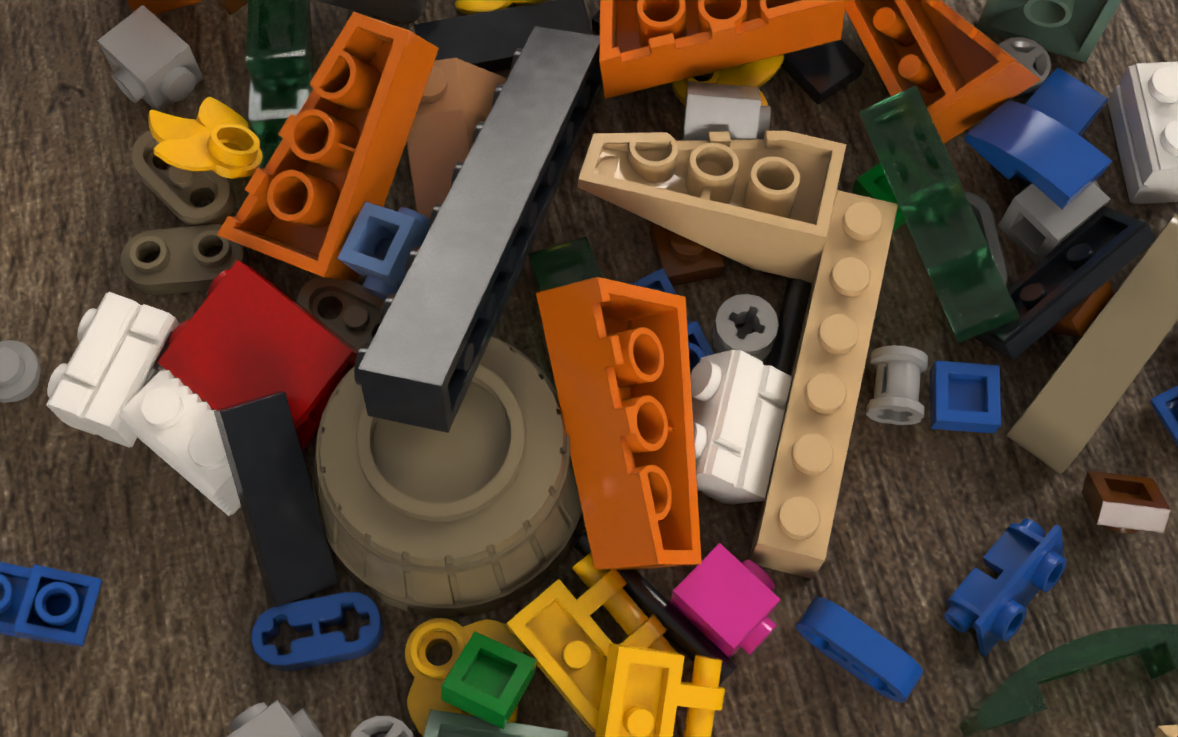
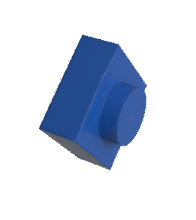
[930,361,1001,434]

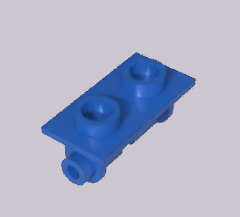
[943,518,1067,657]

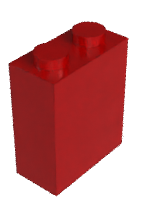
[157,260,359,452]

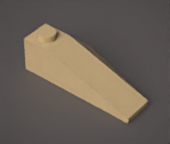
[577,131,846,283]

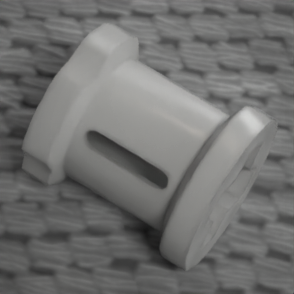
[866,345,928,425]

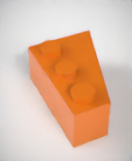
[845,0,1041,148]

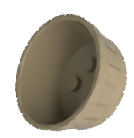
[312,336,584,617]

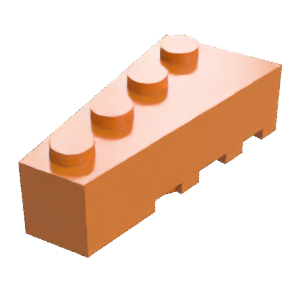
[599,0,847,99]
[536,277,702,570]

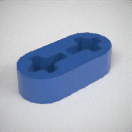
[251,592,384,671]
[795,596,924,703]

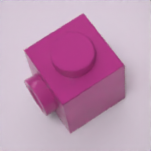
[670,543,781,659]

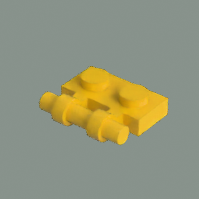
[504,552,677,732]
[595,643,725,737]

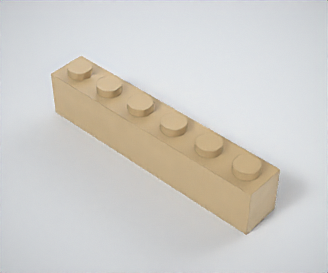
[749,190,898,579]

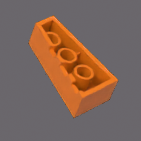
[217,12,439,283]

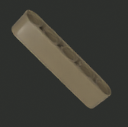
[1006,214,1178,474]

